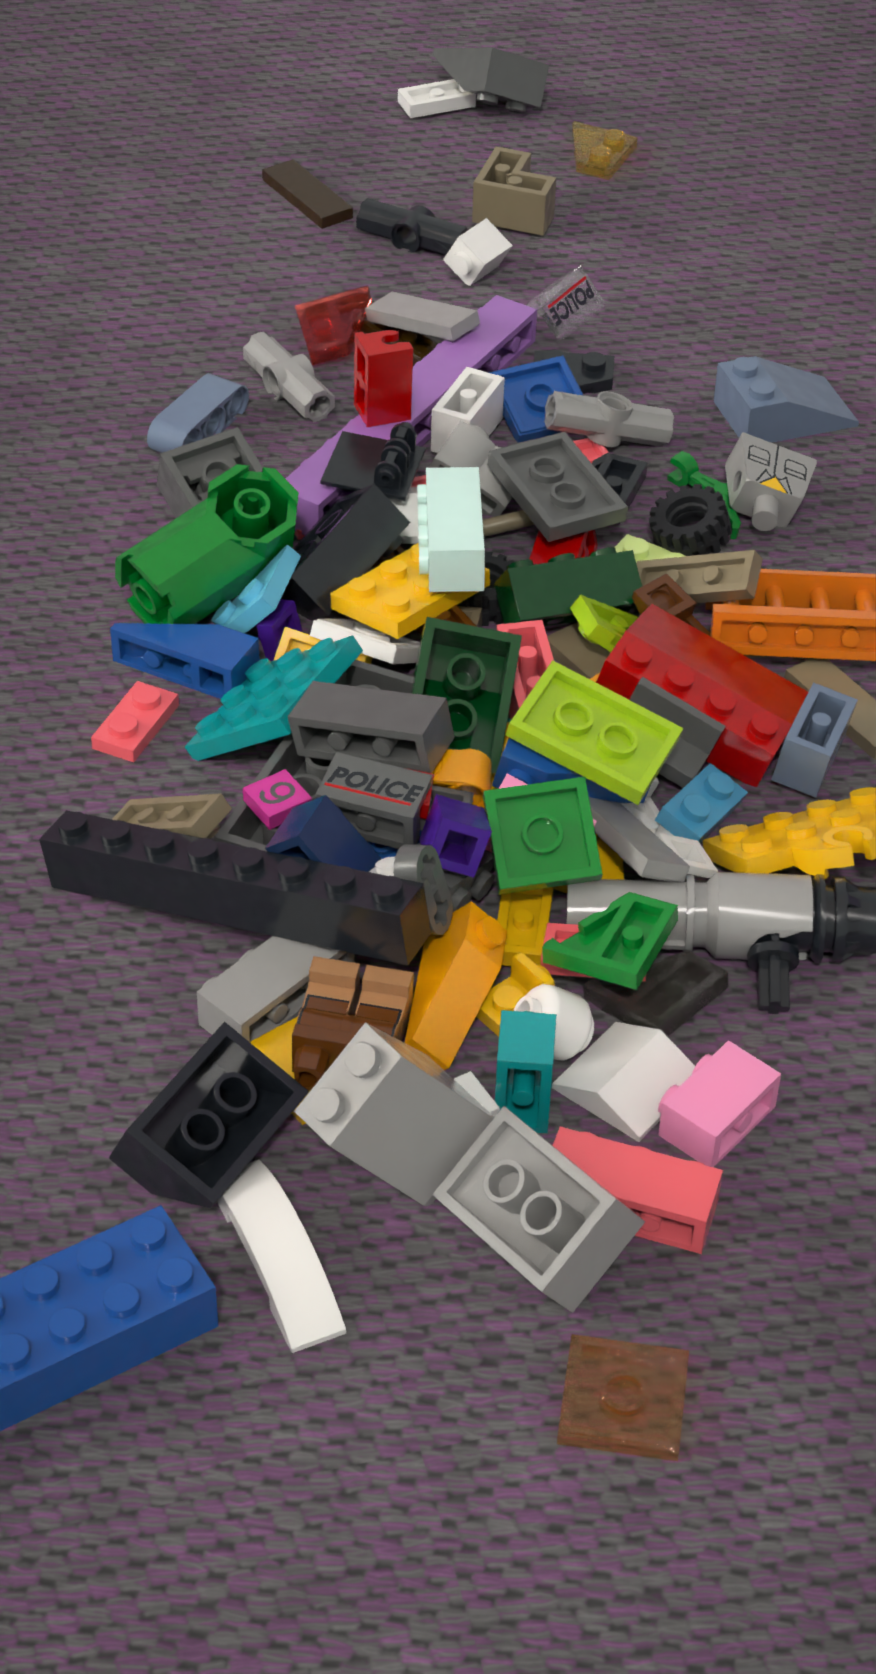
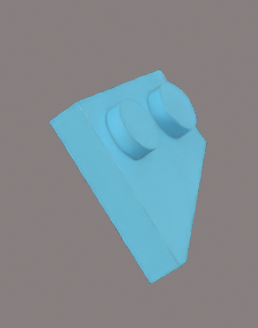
[211,545,301,633]

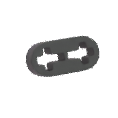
[393,844,453,935]

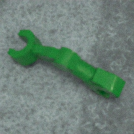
[667,451,741,539]

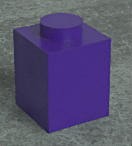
[419,794,492,878]

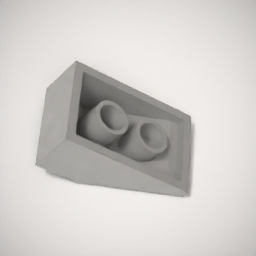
[432,1106,645,1313]

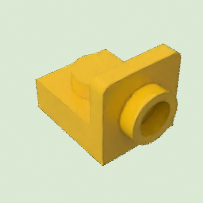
[476,952,555,1037]

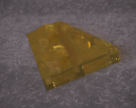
[572,121,638,180]

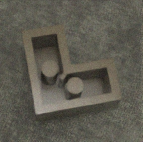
[472,146,556,236]

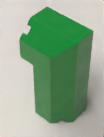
[115,464,299,624]

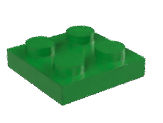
[483,777,603,895]

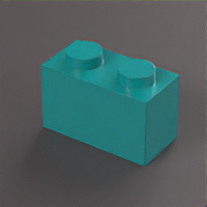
[495,1010,557,1133]

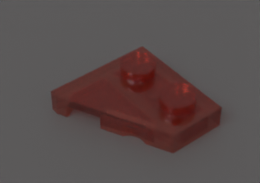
[295,285,372,365]

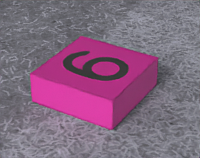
[243,769,312,830]

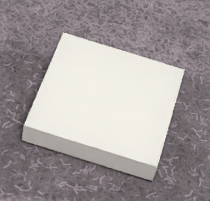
[310,619,420,664]

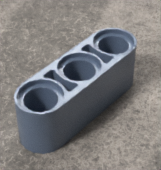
[147,373,249,453]

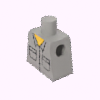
[725,432,817,531]

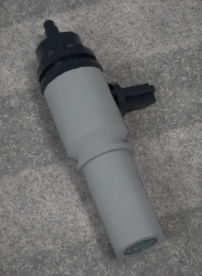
[566,872,876,1014]

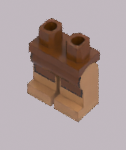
[292,956,414,1091]

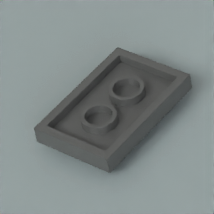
[487,432,628,542]

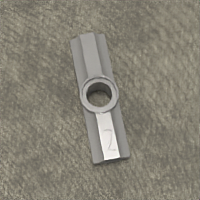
[243,331,335,423]
[544,391,674,447]

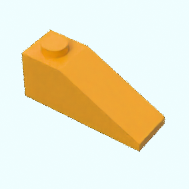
[404,901,507,1070]

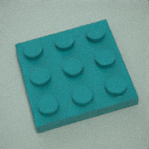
[185,635,363,761]

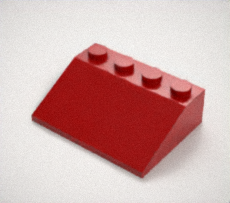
[596,604,808,788]

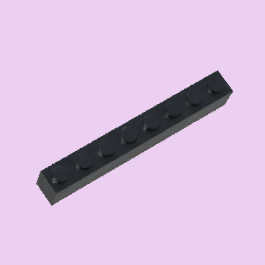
[39,810,431,965]

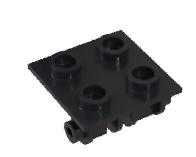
[320,422,426,501]

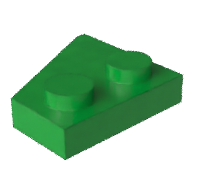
[542,892,678,990]

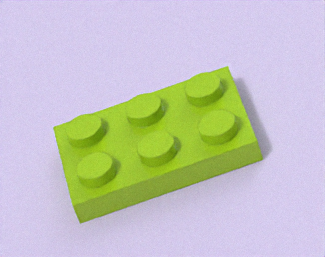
[505,660,684,805]

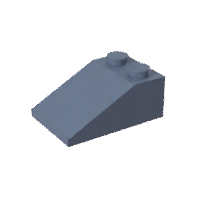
[713,356,859,443]

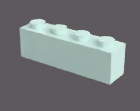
[417,467,485,592]

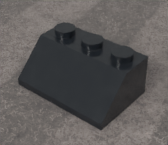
[281,484,411,621]
[109,1021,309,1208]

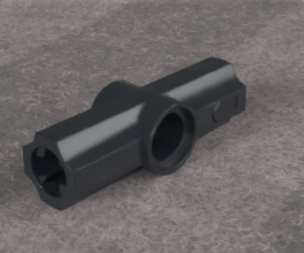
[356,198,468,256]

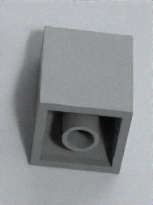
[294,1022,494,1207]

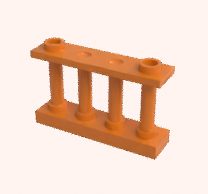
[705,569,876,661]

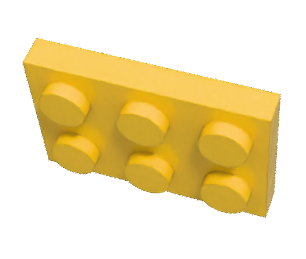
[330,543,490,639]

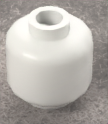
[514,984,594,1061]

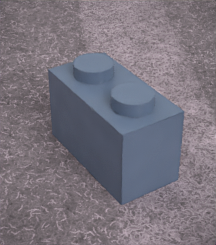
[771,682,858,798]

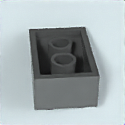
[433,47,549,113]

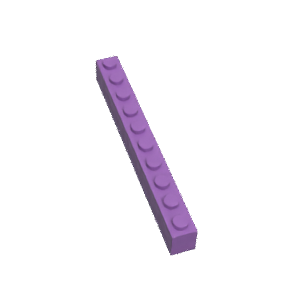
[285,295,537,535]

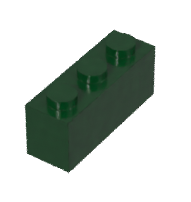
[494,547,642,629]

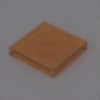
[557,1334,689,1461]

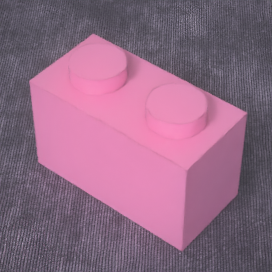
[658,1040,781,1167]

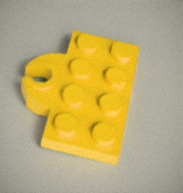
[702,787,876,879]

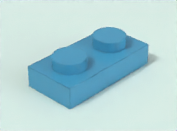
[655,763,748,843]

